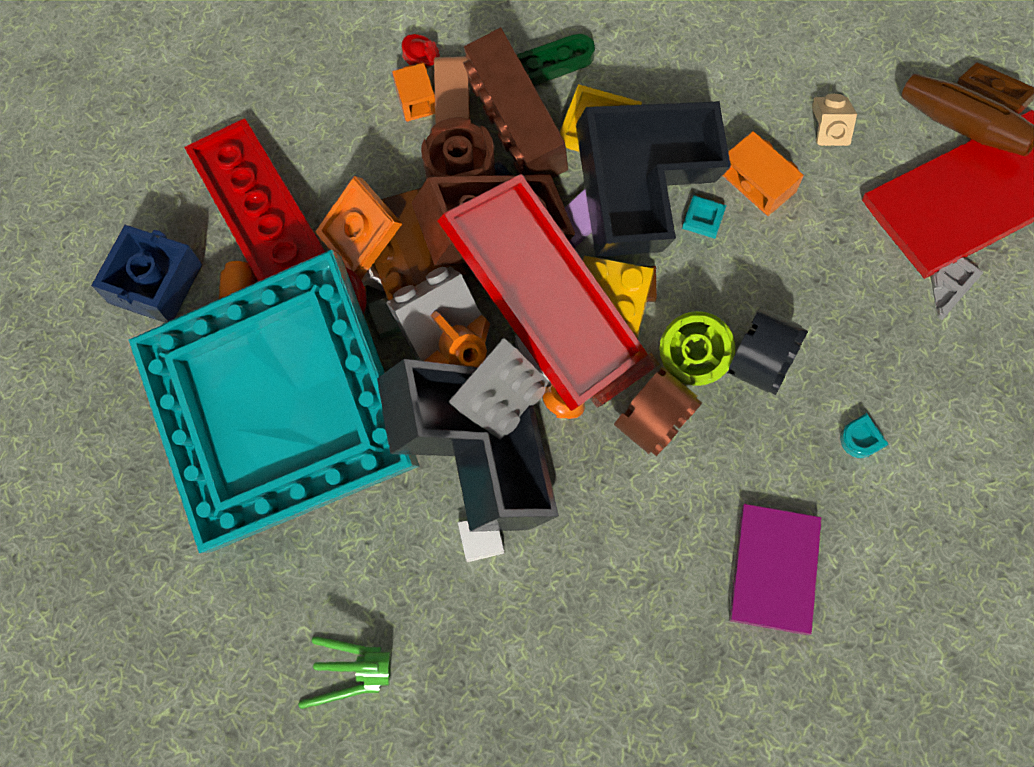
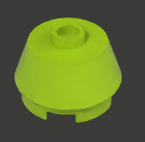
[660,311,735,386]

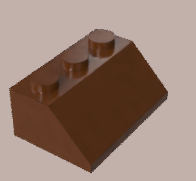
[374,188,470,300]

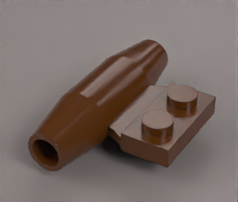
[901,62,1034,157]

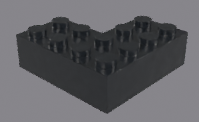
[576,101,731,257]
[377,359,559,532]

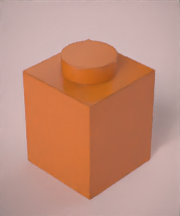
[392,63,435,122]

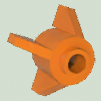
[424,311,490,367]

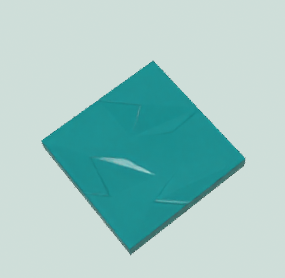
[129,250,420,554]

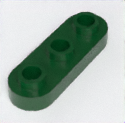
[516,34,595,86]

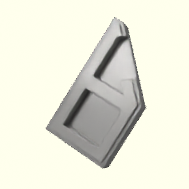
[930,258,984,320]

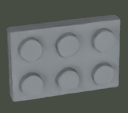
[449,338,549,439]

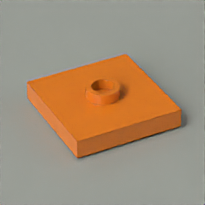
[315,176,402,279]

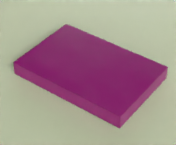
[729,504,822,636]

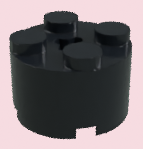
[727,307,808,395]

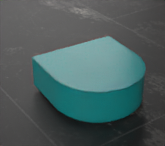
[840,413,889,458]

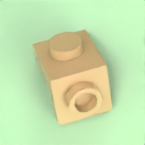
[813,93,857,146]

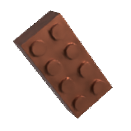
[463,27,568,178]
[412,175,575,266]

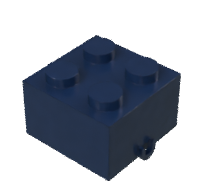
[91,225,202,323]

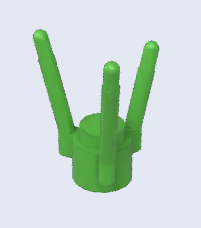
[298,636,391,709]

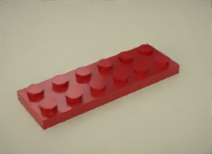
[184,118,325,282]

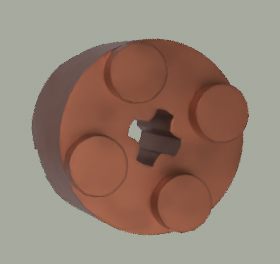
[421,117,495,179]
[614,367,702,456]

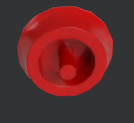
[401,34,440,69]

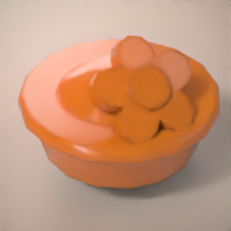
[542,384,585,419]

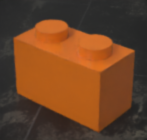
[722,131,804,216]

